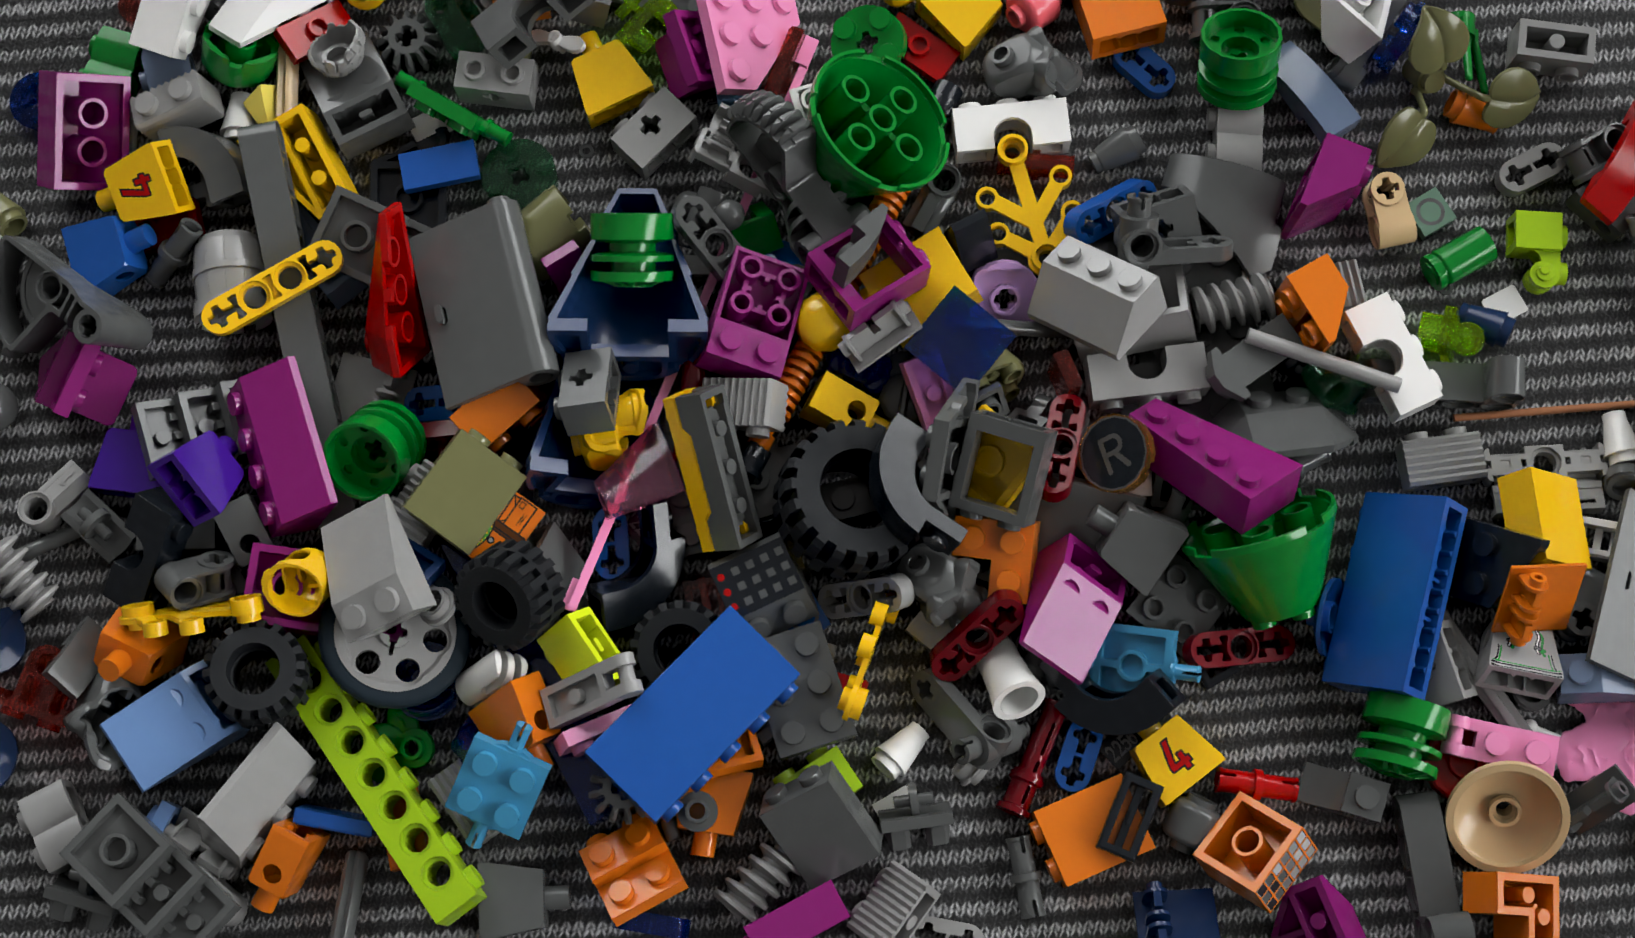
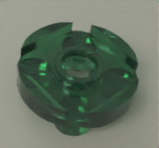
[481,138,559,210]

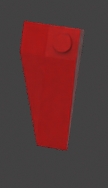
[364,202,430,378]

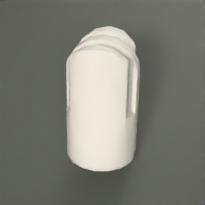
[455,649,528,707]

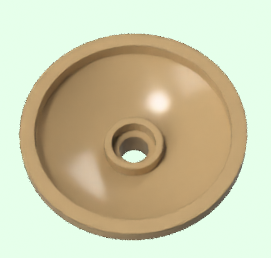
[1445,761,1571,873]

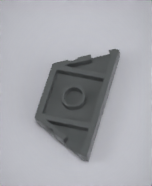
[919,377,980,521]

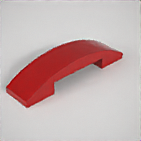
[1579,100,1635,226]

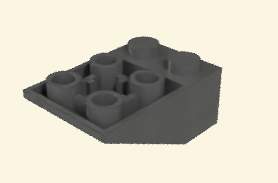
[299,31,416,160]

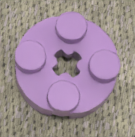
[967,259,1037,338]

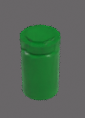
[1420,226,1498,291]

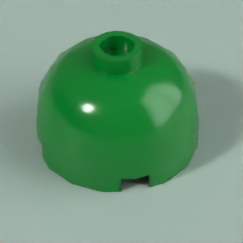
[201,20,279,89]

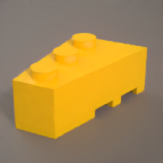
[237,103,358,220]

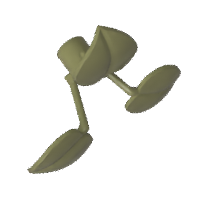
[1375,5,1541,168]

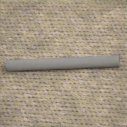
[1245,328,1402,393]

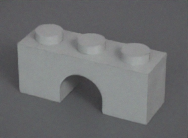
[1083,341,1211,414]

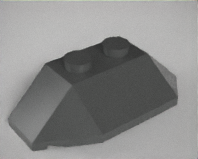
[1209,387,1359,458]

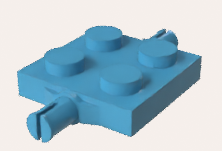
[1089,623,1202,691]
[444,721,552,849]

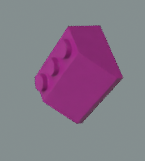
[37,70,131,191]
[1280,133,1374,240]

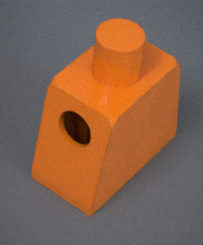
[93,606,190,686]
[468,671,561,766]
[677,771,754,858]
[248,817,331,914]

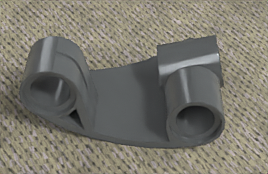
[1161,153,1286,278]

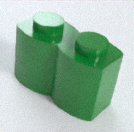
[78,25,144,98]

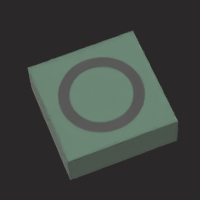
[1409,187,1457,241]

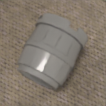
[191,229,274,334]

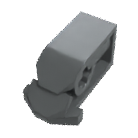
[1205,313,1304,402]

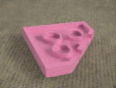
[696,0,800,96]

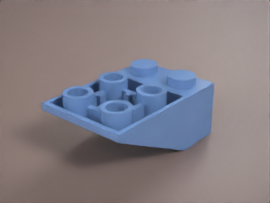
[99,659,253,793]

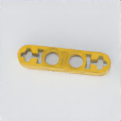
[201,240,344,336]

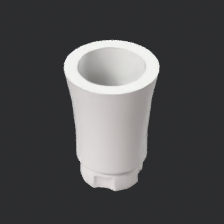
[974,632,1045,720]

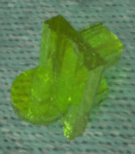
[614,0,678,54]
[1418,305,1485,362]

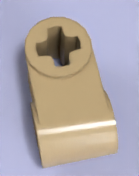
[1362,172,1417,250]

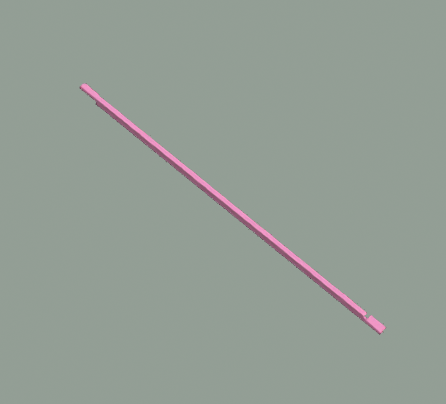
[563,35,819,612]

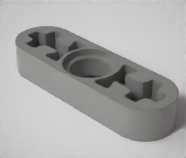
[818,573,915,619]

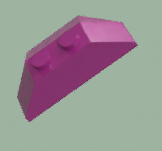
[1271,875,1366,938]

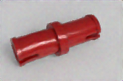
[1214,766,1299,803]

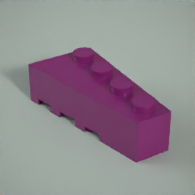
[1128,398,1303,535]

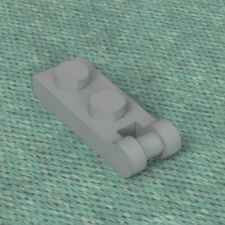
[540,651,644,729]

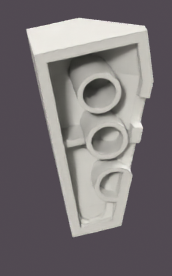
[1321,0,1392,64]

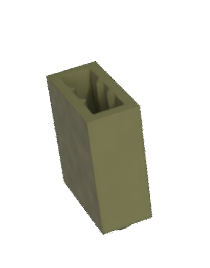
[400,428,527,555]

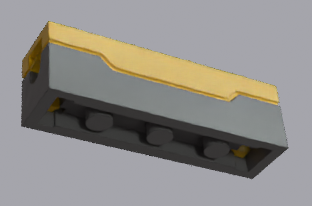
[662,384,763,552]

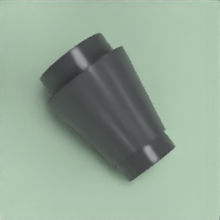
[1087,125,1147,174]

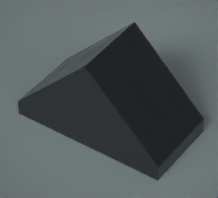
[944,209,998,273]

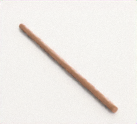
[1453,400,1635,422]

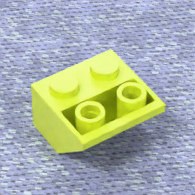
[536,606,620,686]

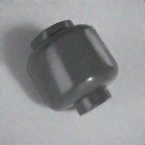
[1162,791,1221,855]

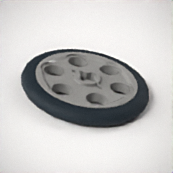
[317,574,472,709]

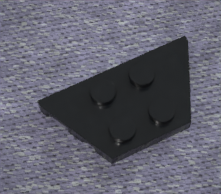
[369,127,449,228]
[1449,516,1550,608]

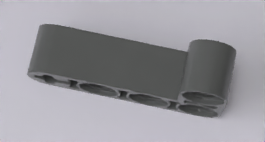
[671,195,813,299]
[1362,355,1526,410]
[1392,790,1476,938]

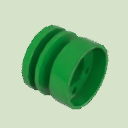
[1196,8,1283,111]
[590,213,674,287]
[323,400,427,501]
[1352,691,1452,781]

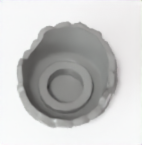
[308,19,366,78]

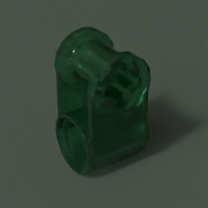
[425,0,485,61]
[1301,364,1376,415]

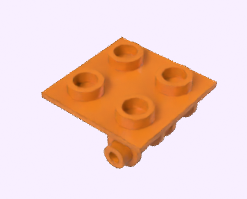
[1491,563,1587,647]

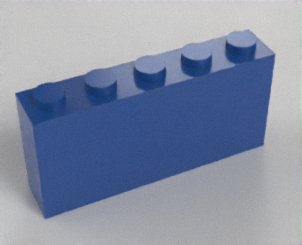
[1321,492,1468,700]
[585,605,800,825]

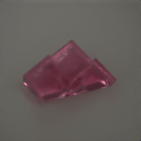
[594,423,685,520]

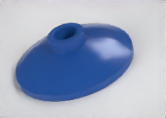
[1306,577,1344,657]

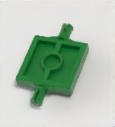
[394,70,513,147]

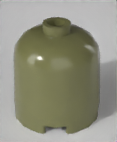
[521,185,591,281]

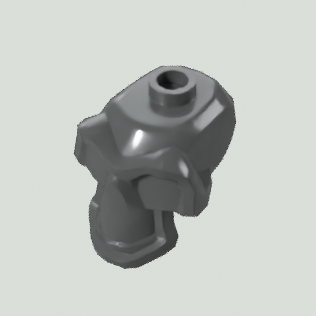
[982,26,1083,99]
[894,543,988,631]
[63,672,145,771]

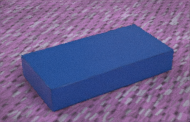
[398,139,482,194]
[293,804,377,838]

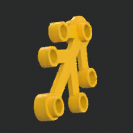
[975,133,1081,276]
[837,590,900,721]
[118,593,264,638]

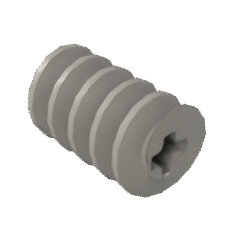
[1189,273,1276,333]
[0,534,59,624]
[713,838,801,925]

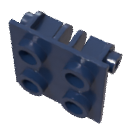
[1132,881,1220,938]

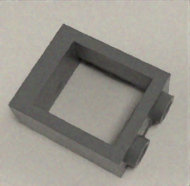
[948,409,1058,531]

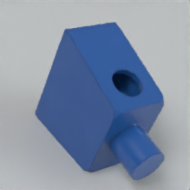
[61,215,157,296]

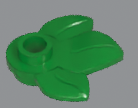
[359,708,435,783]

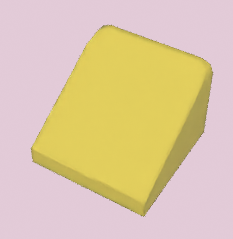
[243,84,276,124]

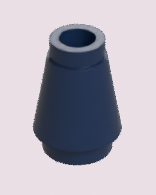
[1454,302,1517,348]

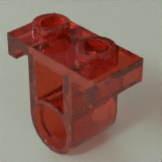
[0,645,70,733]

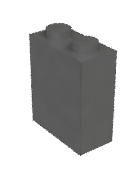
[759,760,883,890]

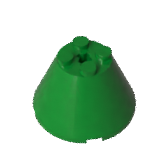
[807,49,950,198]
[1180,488,1337,630]

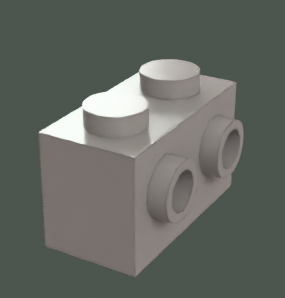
[1505,18,1597,82]

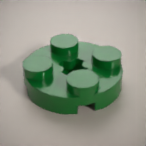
[831,5,908,61]

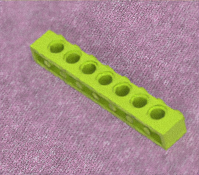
[265,634,487,926]

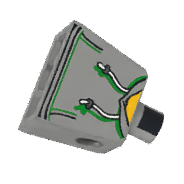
[1474,616,1564,700]

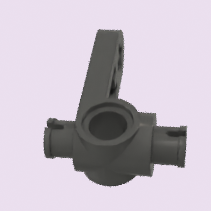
[1114,192,1234,272]
[911,667,1030,770]

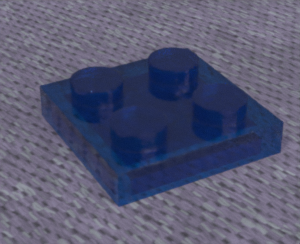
[904,285,1016,389]

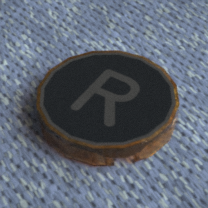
[1078,413,1156,494]

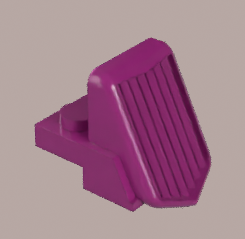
[655,9,716,99]
[34,328,137,426]

